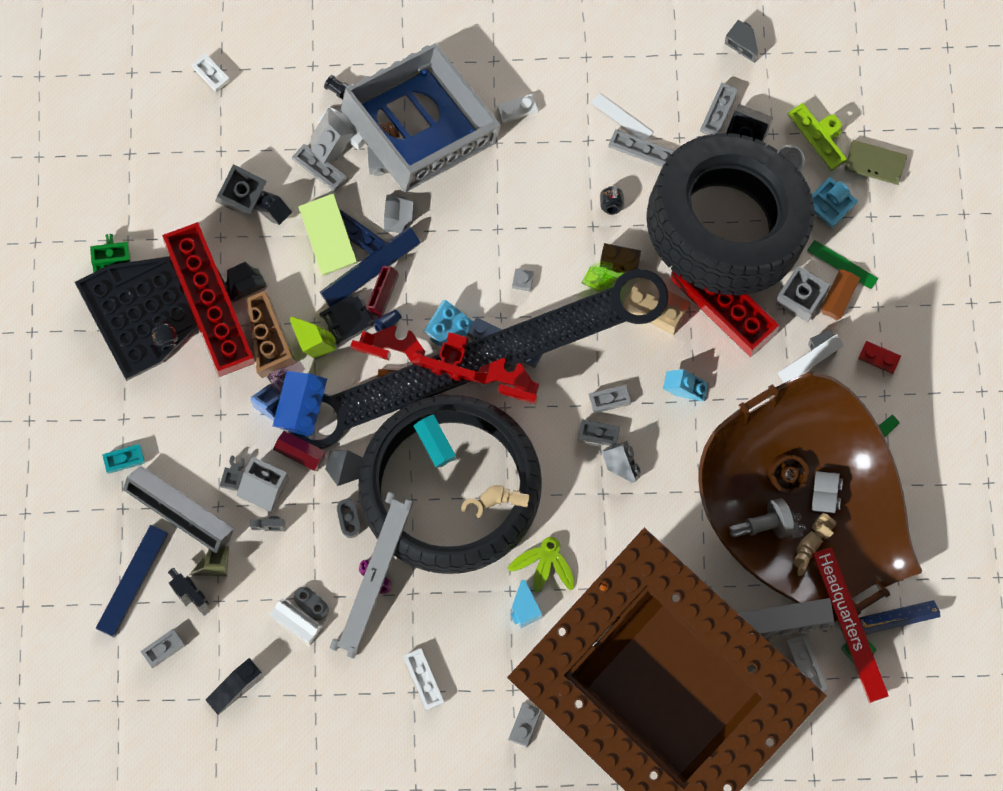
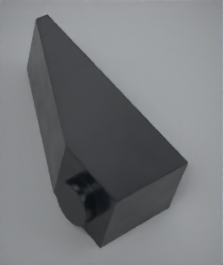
[206,658,264,715]

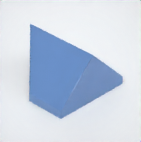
[250,383,281,421]

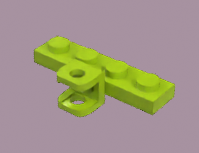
[788,103,847,172]

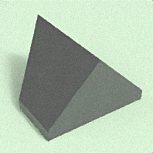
[325,450,363,486]

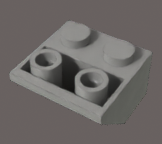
[237,456,289,512]

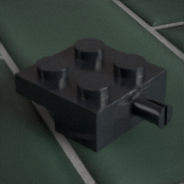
[168,568,210,616]

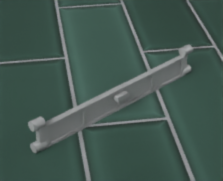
[329,492,413,658]

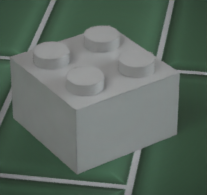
[776,266,830,322]

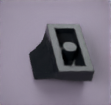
[226,262,267,302]

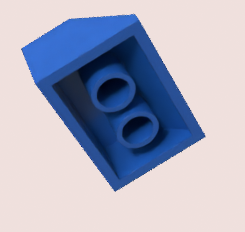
[272,371,327,437]

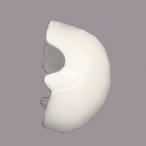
[777,145,805,171]

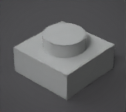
[512,268,534,292]

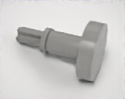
[729,498,794,538]

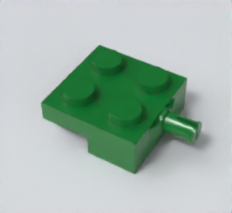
[90,234,131,273]

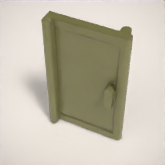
[844,140,907,185]

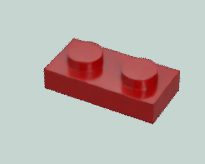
[858,341,901,374]

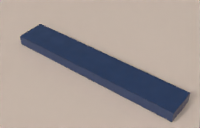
[319,227,421,307]
[96,525,168,638]

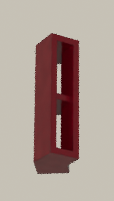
[366,266,399,317]
[273,431,326,471]

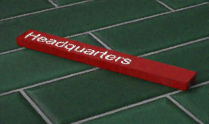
[812,547,889,703]

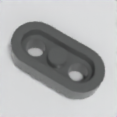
[337,499,361,538]
[294,587,329,620]

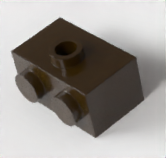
[600,243,641,273]

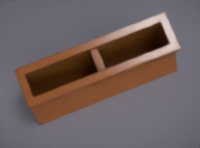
[821,269,860,321]

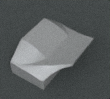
[384,195,414,233]

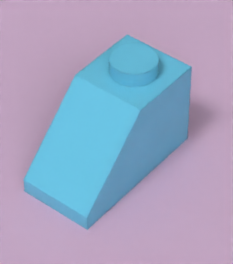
[510,579,542,628]

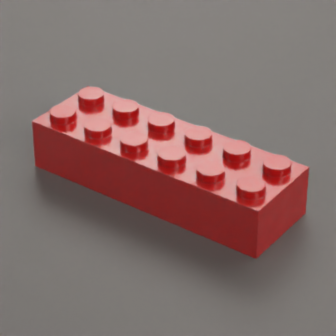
[670,271,779,358]

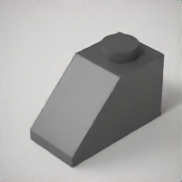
[724,19,758,63]

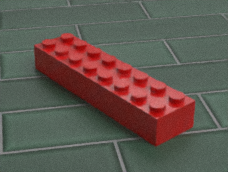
[162,222,254,377]

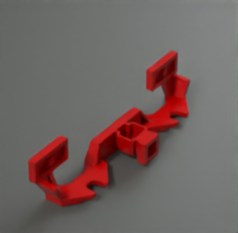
[350,326,540,405]

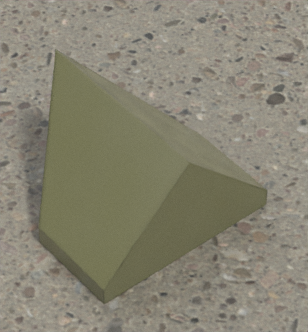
[189,546,229,576]

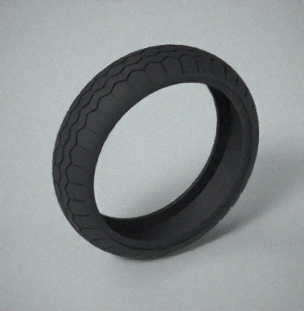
[358,395,542,574]

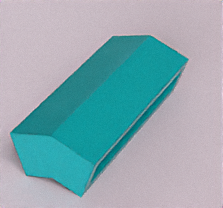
[413,414,456,468]

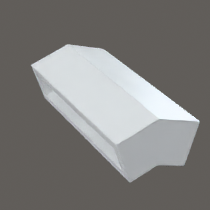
[270,598,323,645]

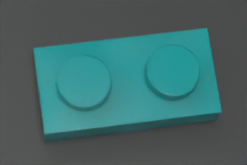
[102,444,145,474]

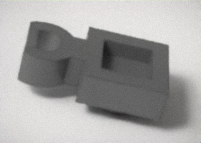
[220,455,245,491]
[250,516,285,531]

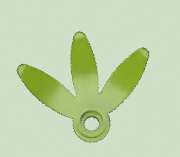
[508,537,574,593]

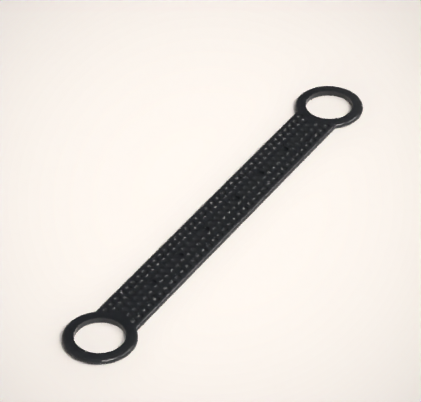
[291,269,668,449]

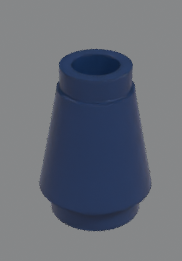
[373,309,402,332]

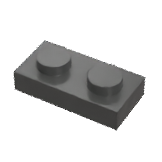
[578,419,620,446]

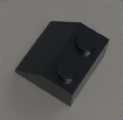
[726,104,773,142]

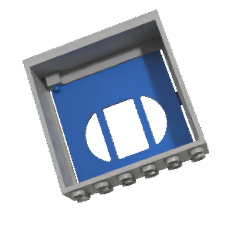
[341,43,501,193]

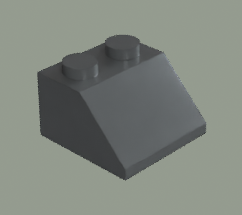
[215,164,267,214]

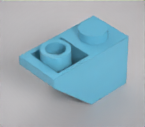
[663,369,709,401]

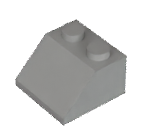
[311,108,354,163]

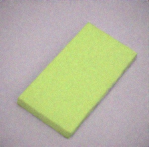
[298,194,358,276]

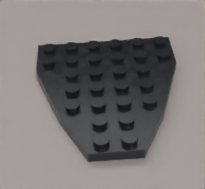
[74,256,228,381]

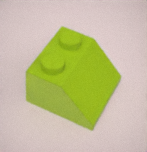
[289,317,336,359]

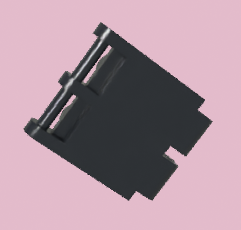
[319,295,375,346]

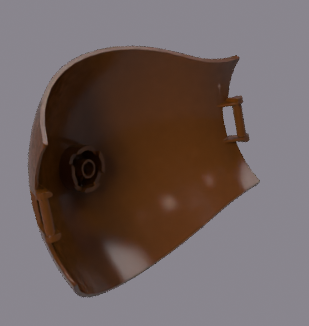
[698,372,922,632]

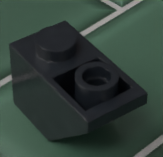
[254,191,292,225]

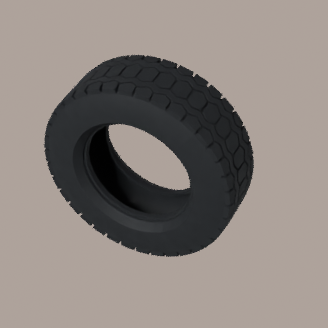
[646,133,815,295]

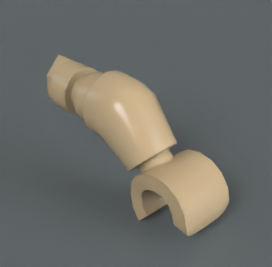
[461,485,529,519]
[794,513,836,576]

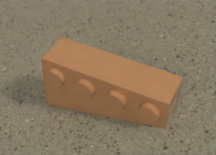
[247,291,297,378]

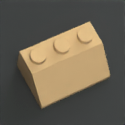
[624,278,691,335]

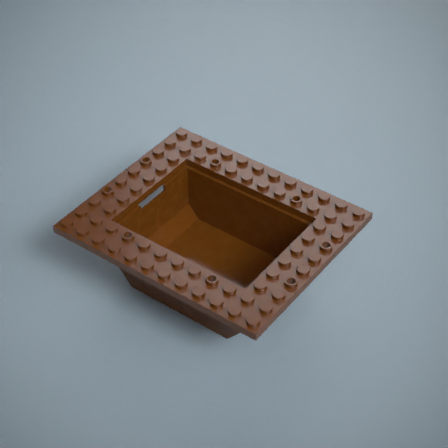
[507,527,827,791]

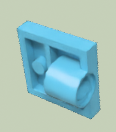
[812,177,858,228]
[423,300,474,347]

